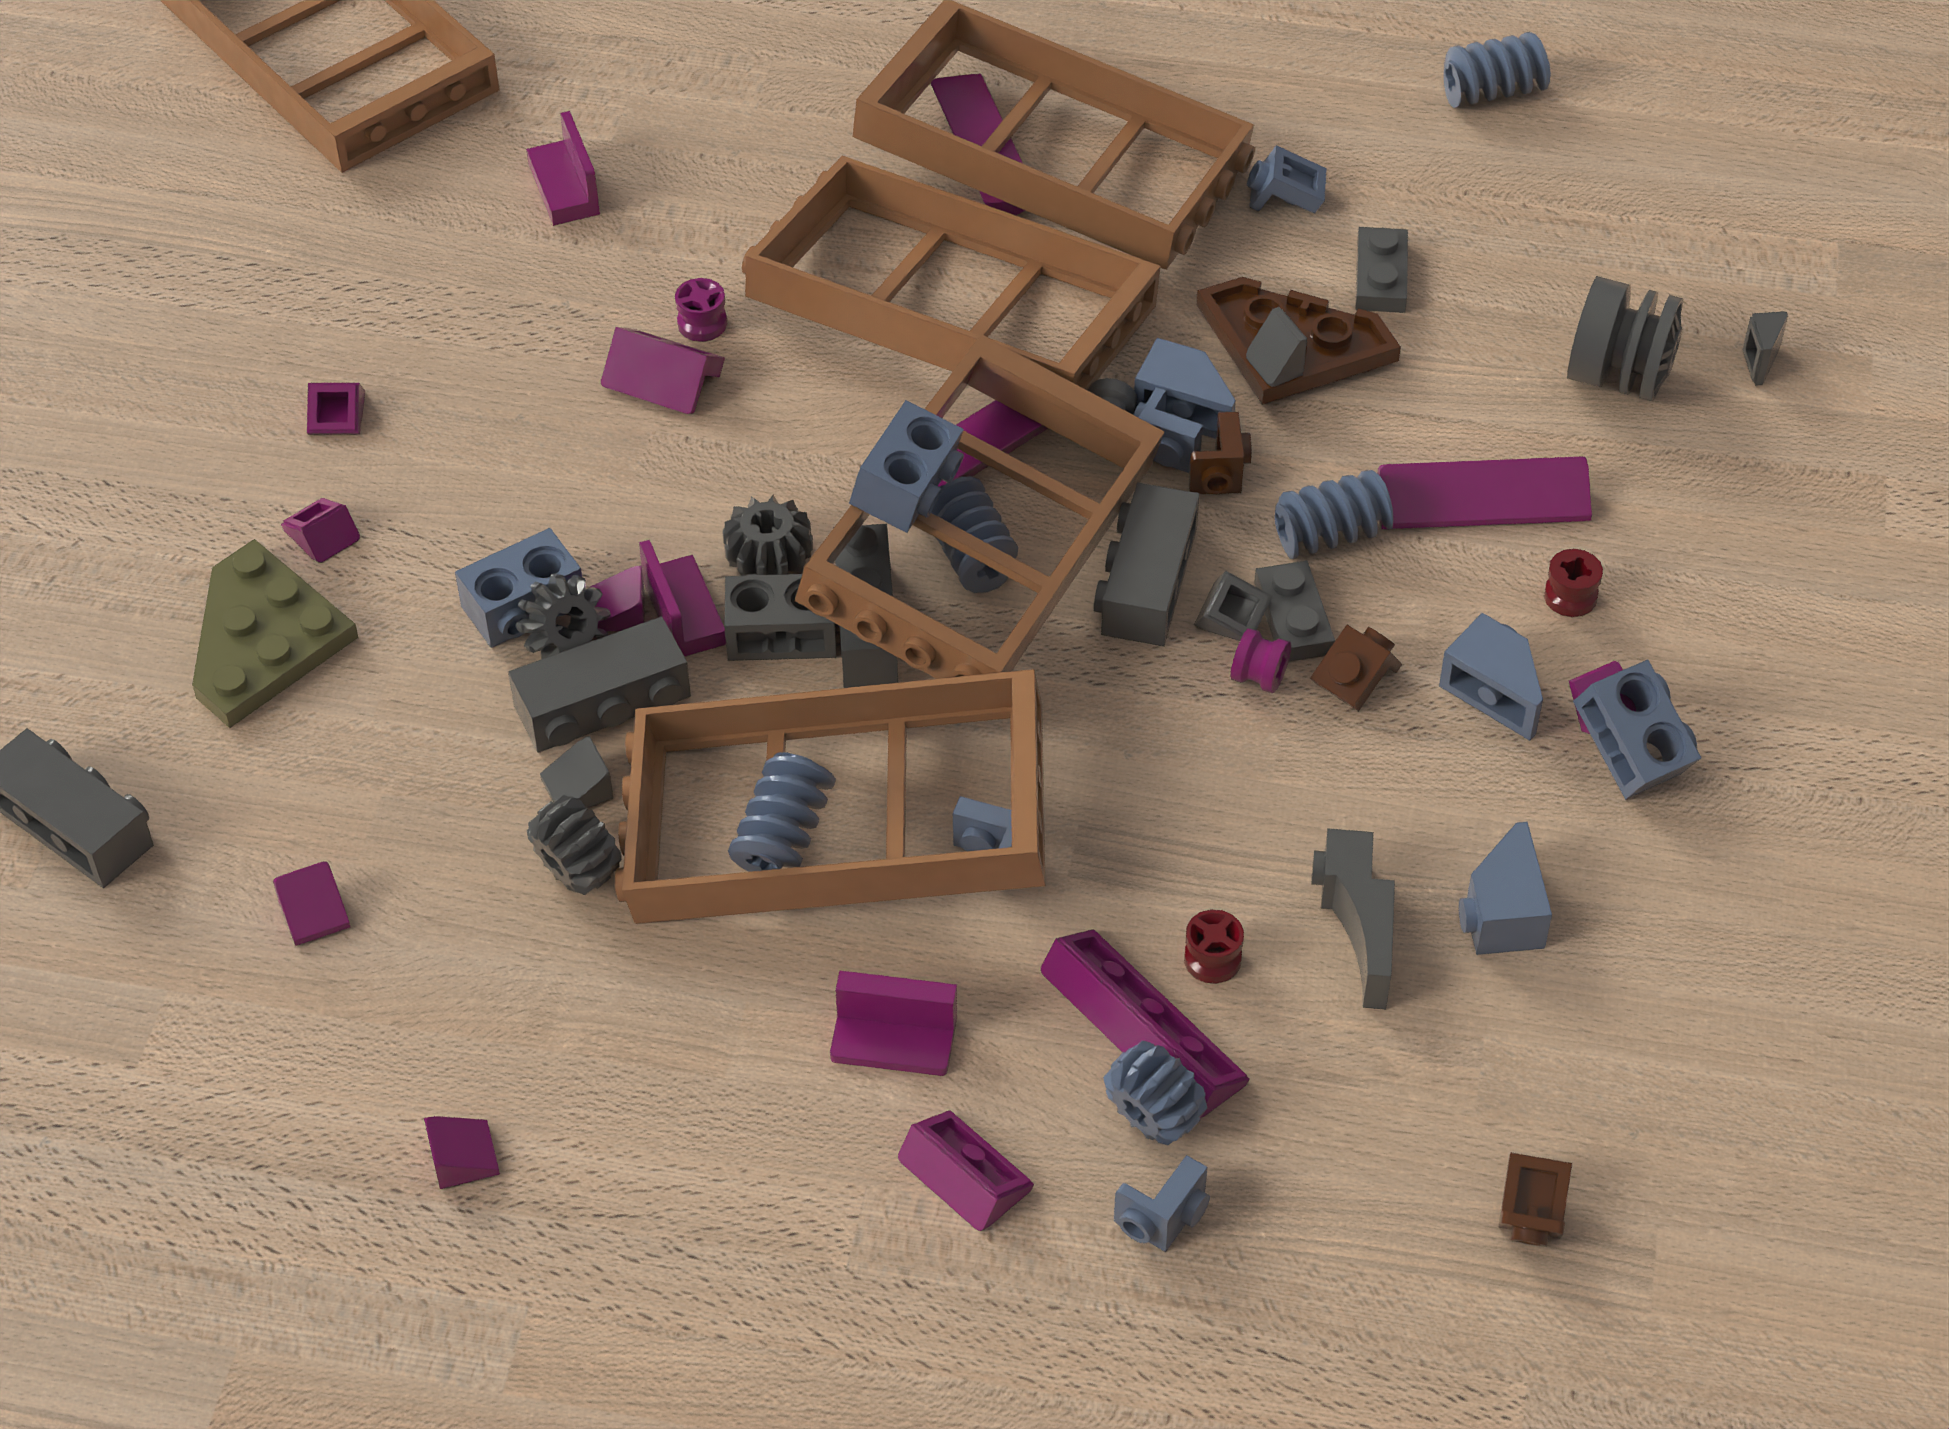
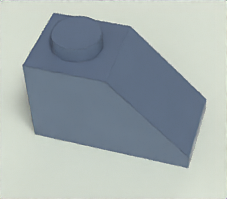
[1134,338,1236,439]
[1439,613,1543,741]
[1458,822,1552,955]

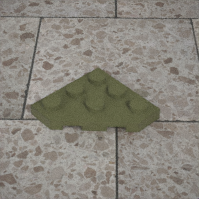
[192,539,359,728]

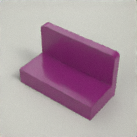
[526,111,600,226]
[600,327,725,414]
[639,540,726,657]
[830,970,957,1076]

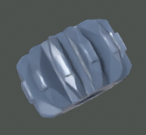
[1103,1040,1208,1145]

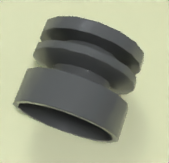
[1567,276,1683,402]

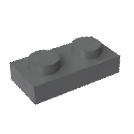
[1355,227,1408,313]
[1254,560,1335,662]

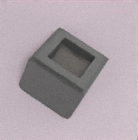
[1246,307,1307,387]
[1742,311,1788,386]
[1194,571,1273,641]
[540,736,614,808]

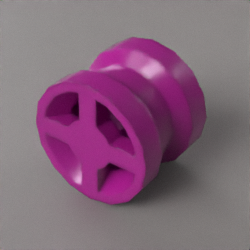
[675,278,727,342]
[1230,628,1292,693]

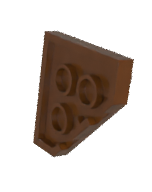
[1196,277,1401,405]

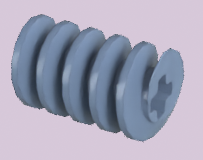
[1443,32,1551,108]
[1275,470,1393,559]
[931,476,1018,593]
[728,752,836,872]

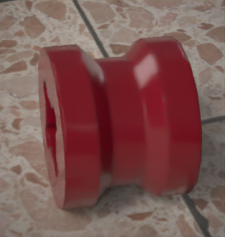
[1544,548,1603,617]
[1184,909,1244,984]

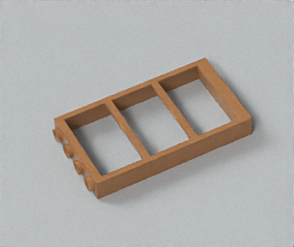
[160,0,500,173]
[852,0,1255,270]
[742,155,1161,390]
[795,334,1165,679]
[615,669,1046,924]

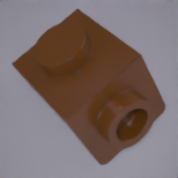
[1189,412,1252,495]
[1310,624,1402,712]
[1498,1152,1572,1247]

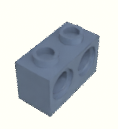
[849,400,964,533]
[455,528,582,648]
[1573,659,1701,800]

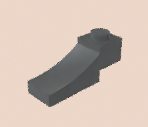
[1311,828,1395,1010]

